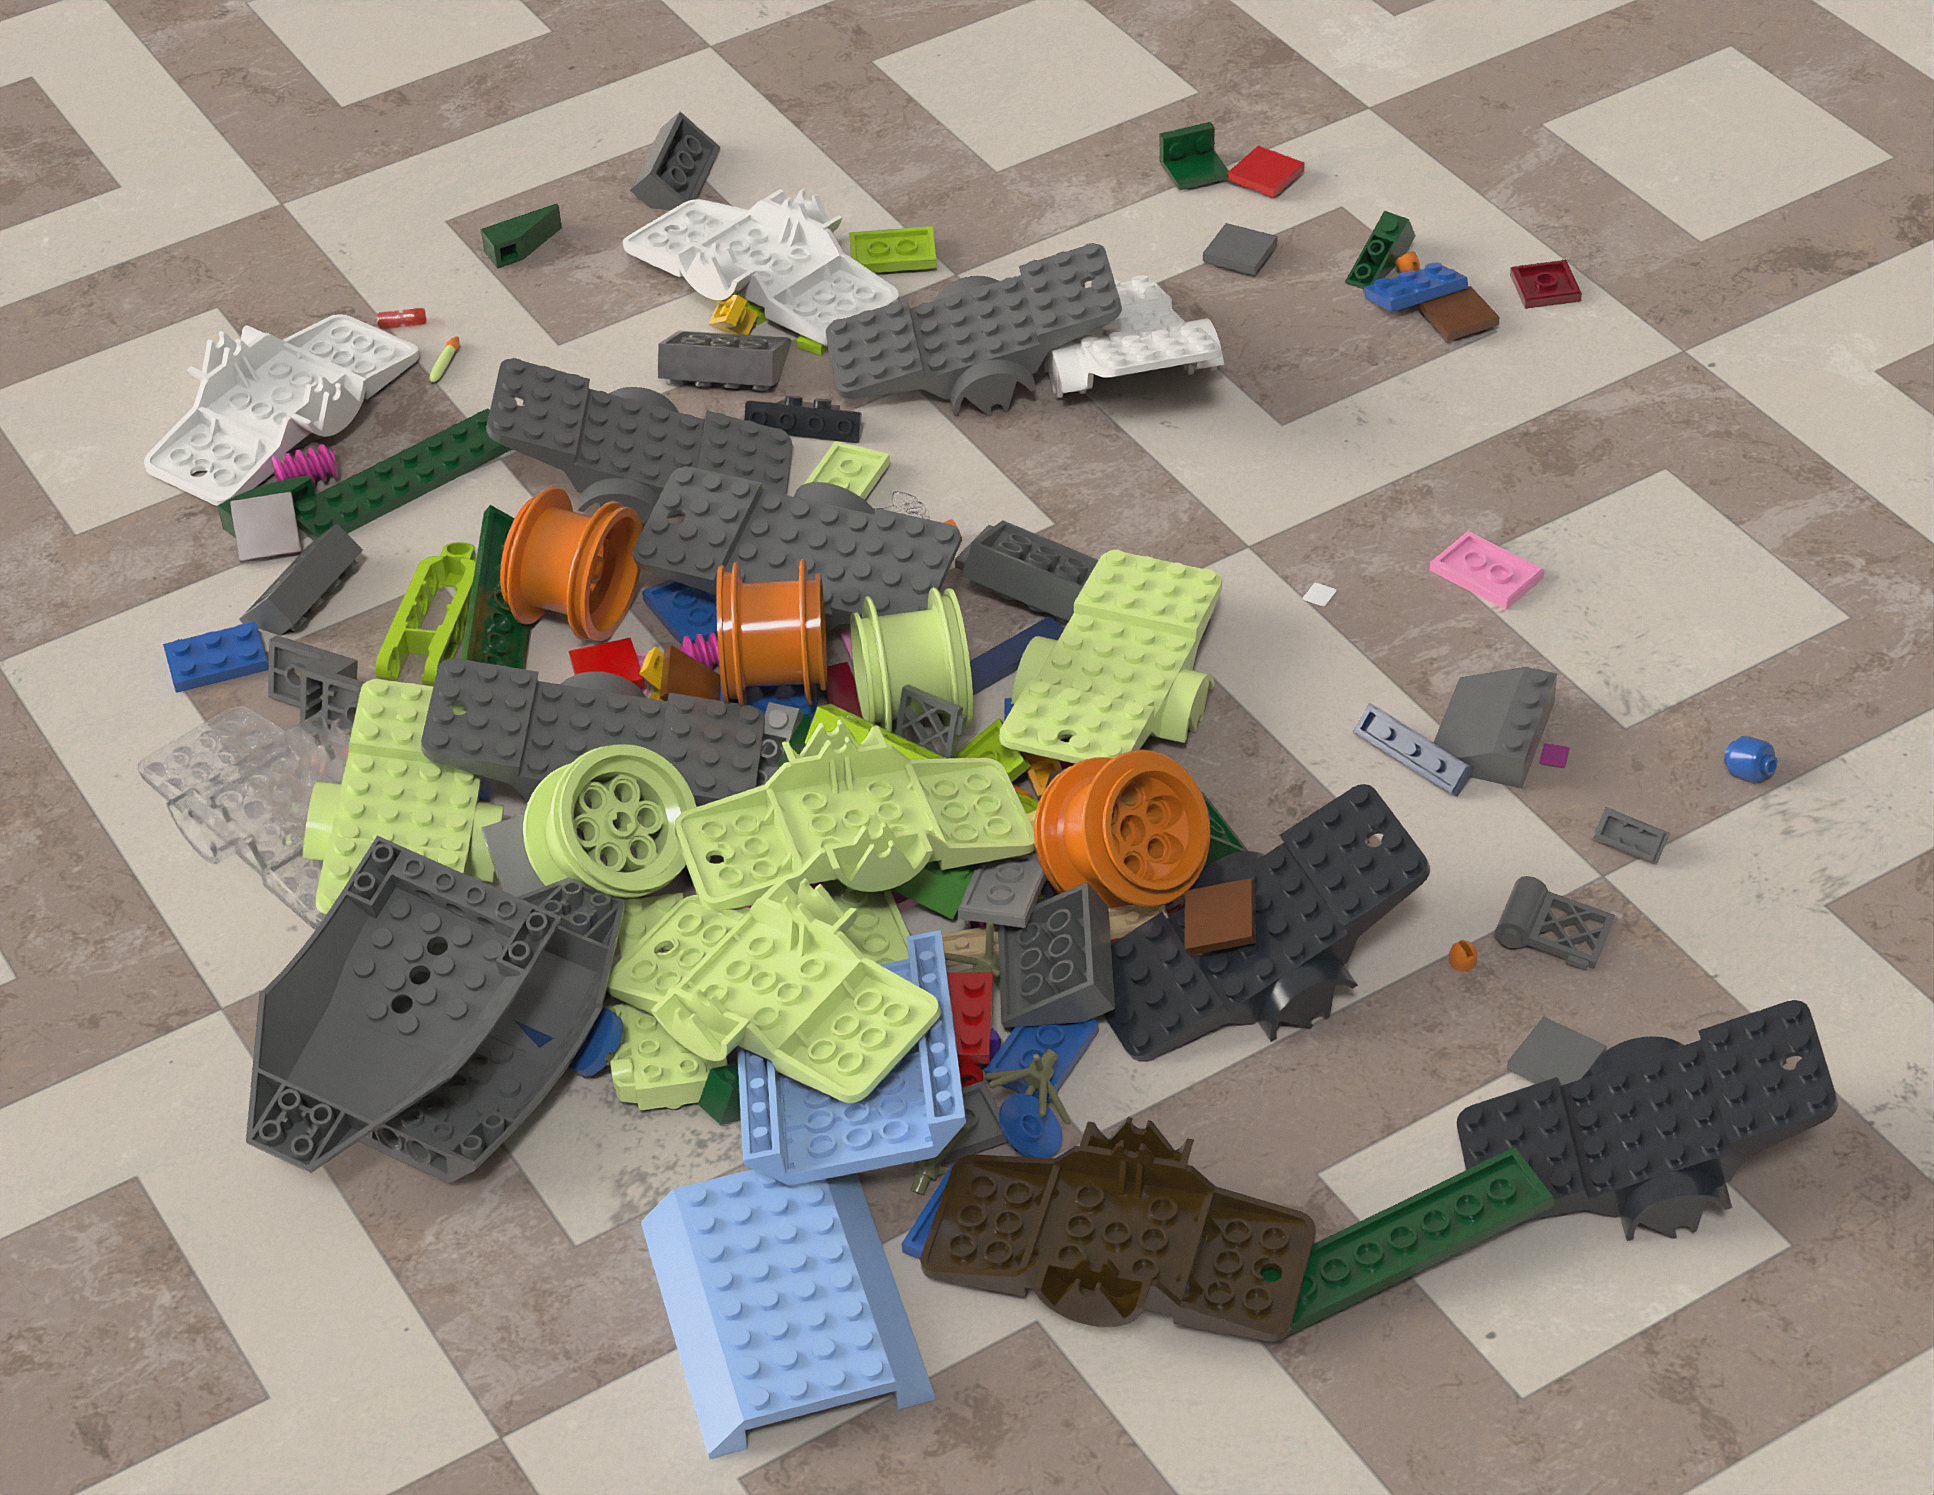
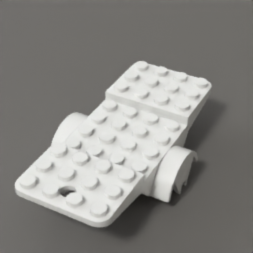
[623,188,899,346]
[1044,275,1224,398]
[144,314,419,506]

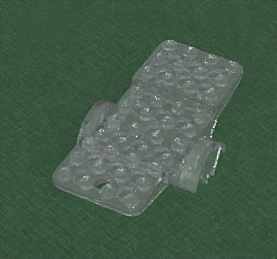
[138,706,352,930]

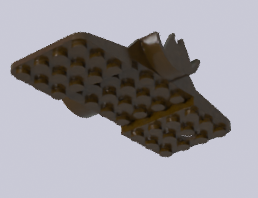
[920,1117,1316,1341]

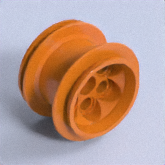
[500,486,643,641]
[716,559,827,707]
[1034,750,1210,908]

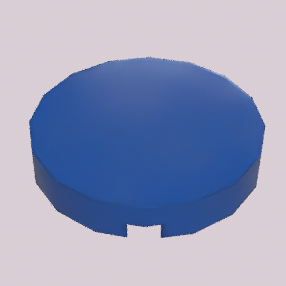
[569,1007,623,1077]

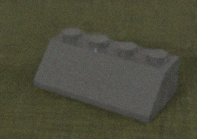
[630,112,720,210]
[239,524,363,636]

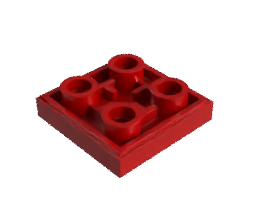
[1228,145,1305,197]
[568,637,645,688]

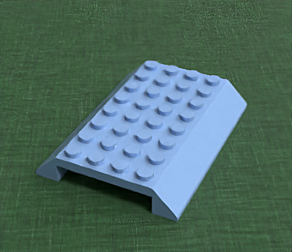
[737,930,966,1186]
[641,1169,935,1459]

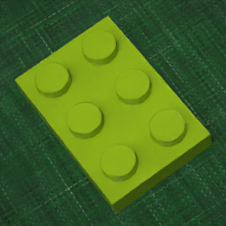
[849,226,937,273]

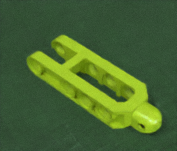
[375,542,476,686]

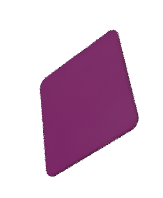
[1539,743,1570,768]

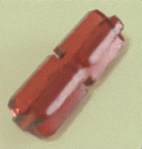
[377,308,427,329]

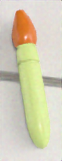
[430,336,459,382]

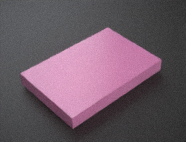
[1430,531,1544,610]

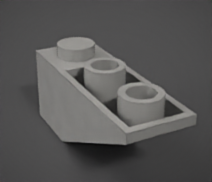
[755,702,804,788]

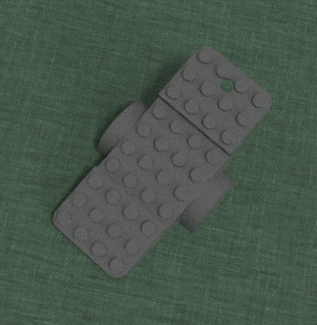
[826,243,1122,416]
[486,358,792,524]
[632,466,961,633]
[421,659,765,838]

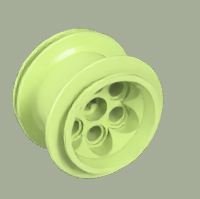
[850,588,973,732]
[523,744,696,900]

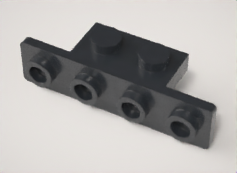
[744,395,862,442]

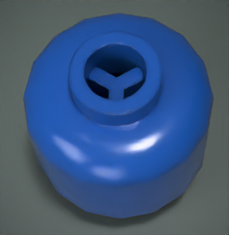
[1724,736,1777,783]

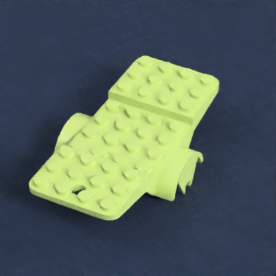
[999,550,1222,764]
[302,679,504,914]
[675,720,1035,911]
[606,878,941,1103]

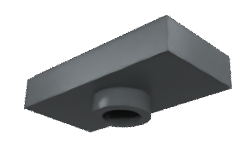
[1593,807,1670,864]

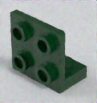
[1159,122,1229,190]

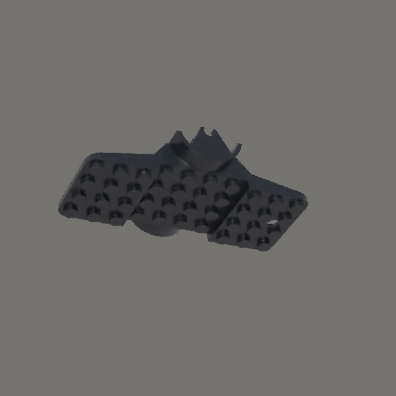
[1103,784,1430,1061]
[1457,1000,1838,1241]

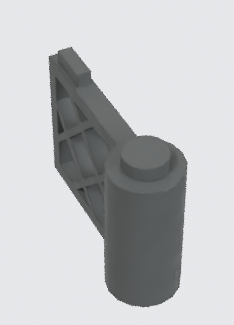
[895,684,967,758]
[1495,876,1615,970]

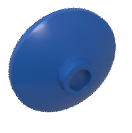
[999,1093,1062,1158]

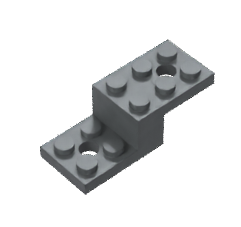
[268,635,366,743]

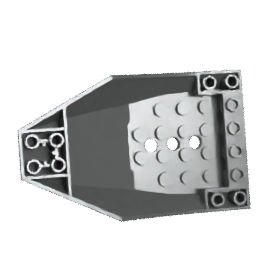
[246,835,562,1173]
[358,877,625,1183]

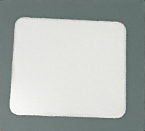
[1303,583,1337,606]

